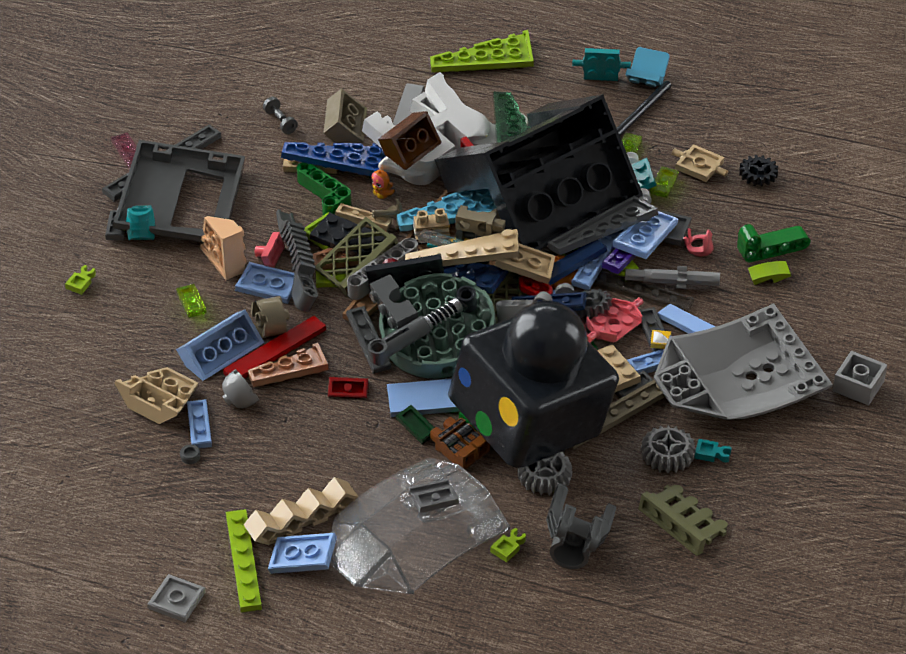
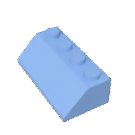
[176,309,264,381]

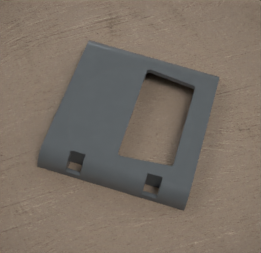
[113,140,245,243]

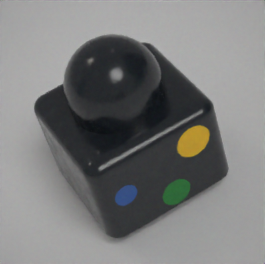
[448,301,619,468]

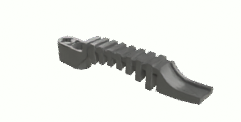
[276,209,318,312]

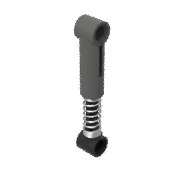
[368,286,477,366]

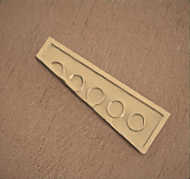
[405,229,519,267]

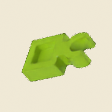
[65,265,96,295]
[490,528,526,562]

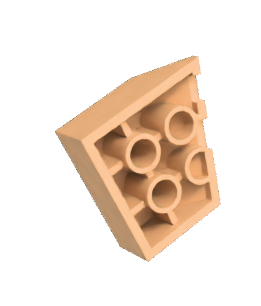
[200,216,247,280]

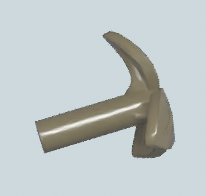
[372,199,403,230]

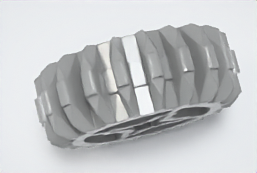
[641,425,696,474]
[518,452,572,496]

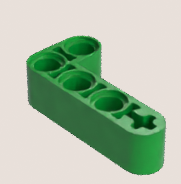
[297,162,352,215]
[737,224,811,263]

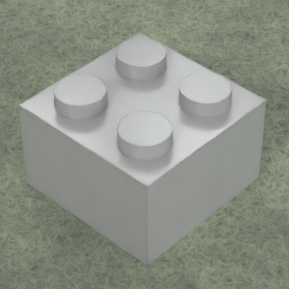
[833,351,887,405]

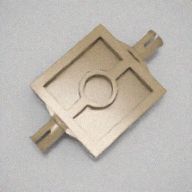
[672,144,728,182]

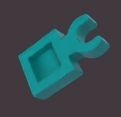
[694,439,732,463]

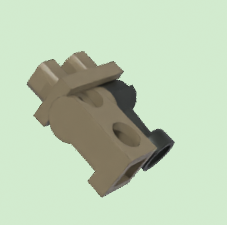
[455,205,505,241]

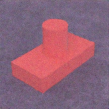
[255,232,285,268]

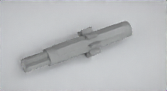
[625,266,720,289]

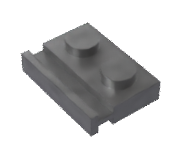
[409,479,459,513]

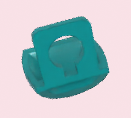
[126,205,155,240]

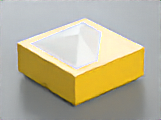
[650,330,671,349]

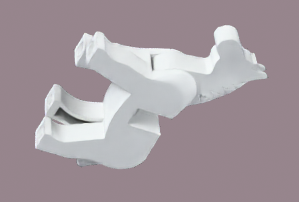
[362,72,528,185]

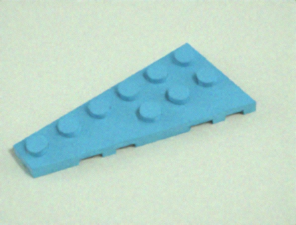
[397,189,496,232]

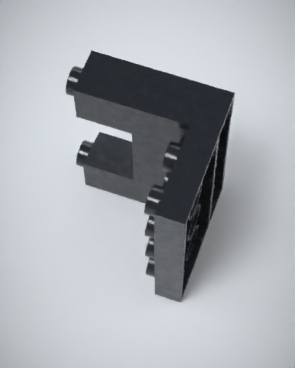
[434,94,643,250]

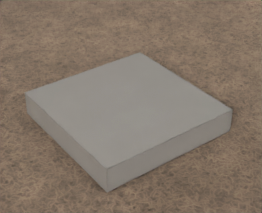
[147,574,206,622]

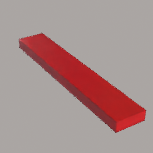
[223,316,326,379]

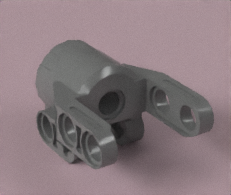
[546,483,616,569]

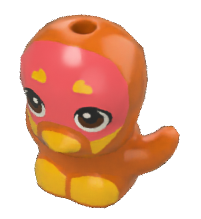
[371,169,395,199]

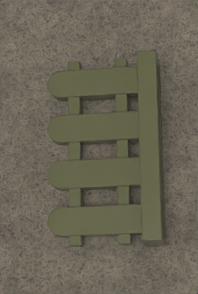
[638,485,728,556]

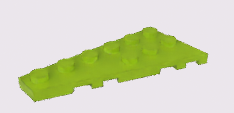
[430,30,534,73]

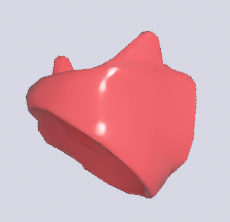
[684,228,714,257]

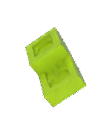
[748,261,791,285]

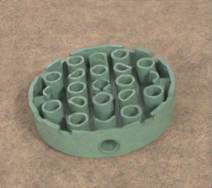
[379,273,496,379]

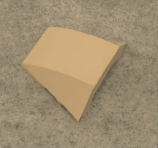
[115,367,198,424]

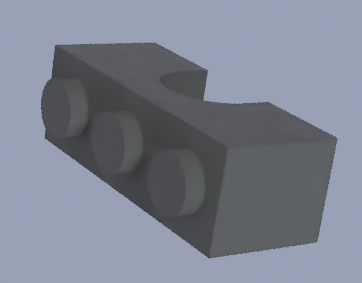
[369,275,418,330]

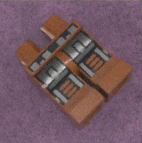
[430,416,490,471]

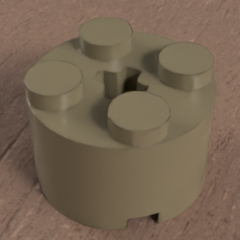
[251,296,290,338]

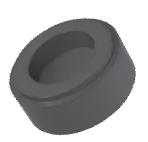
[180,445,201,464]

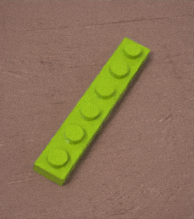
[226,509,262,613]

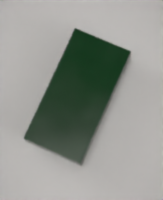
[396,405,435,445]

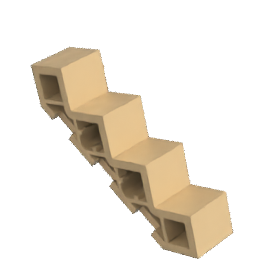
[244,477,359,545]

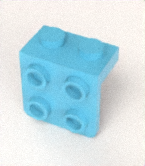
[625,47,670,87]

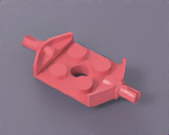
[586,297,643,343]

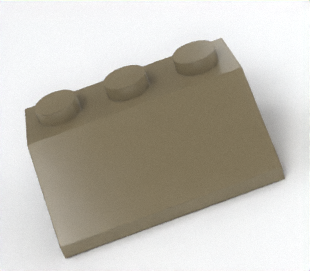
[324,88,367,143]

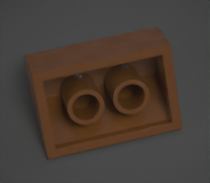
[378,111,442,170]

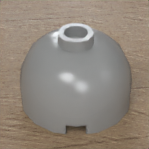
[222,369,259,409]

